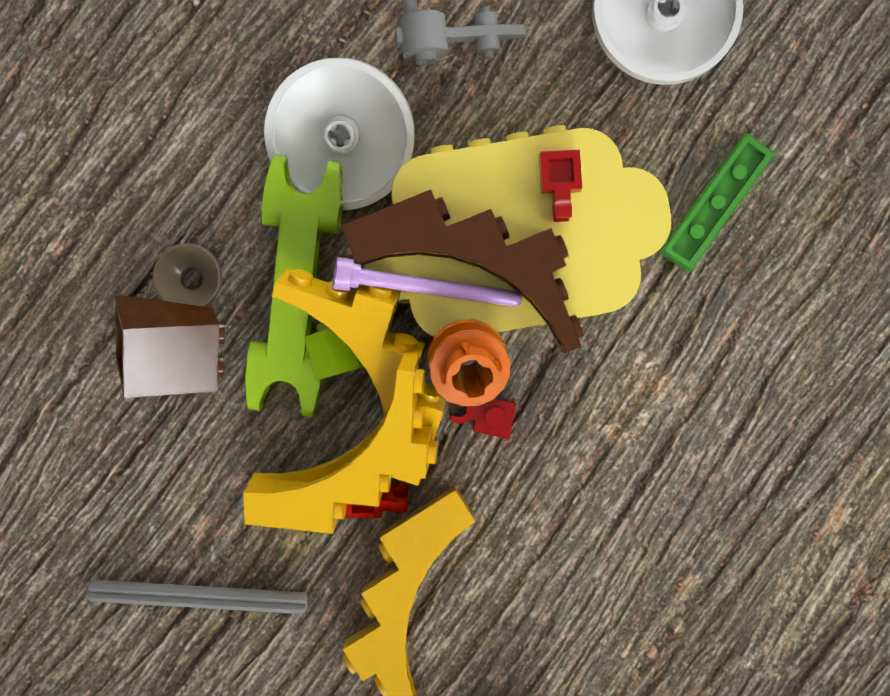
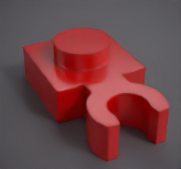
[449,398,517,439]

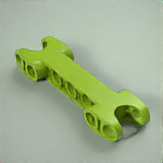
[245,154,344,417]

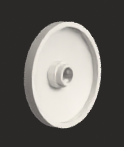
[592,0,743,85]
[264,57,415,210]

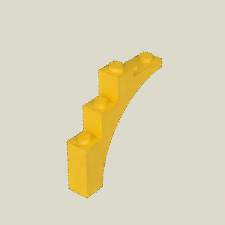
[272,269,447,486]
[243,353,438,534]
[342,485,476,696]

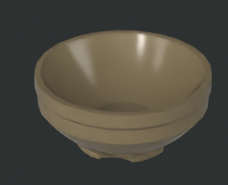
[153,243,223,307]

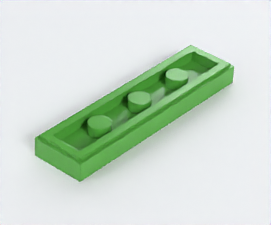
[658,133,776,273]

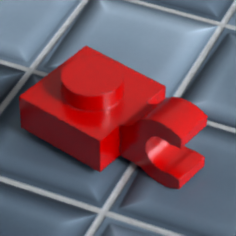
[539,150,582,222]
[345,482,408,518]

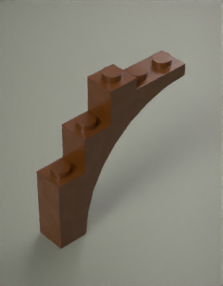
[341,190,584,353]

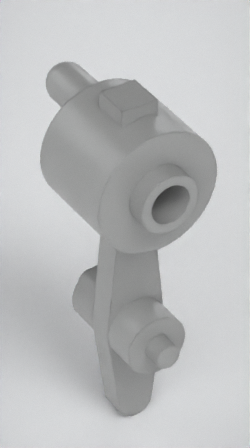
[395,0,527,65]

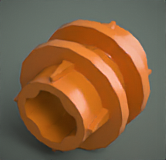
[428,319,510,406]

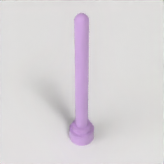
[332,257,522,307]

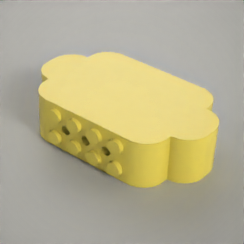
[364,125,671,337]

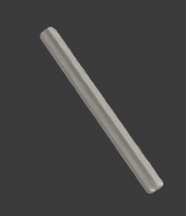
[87,580,308,614]

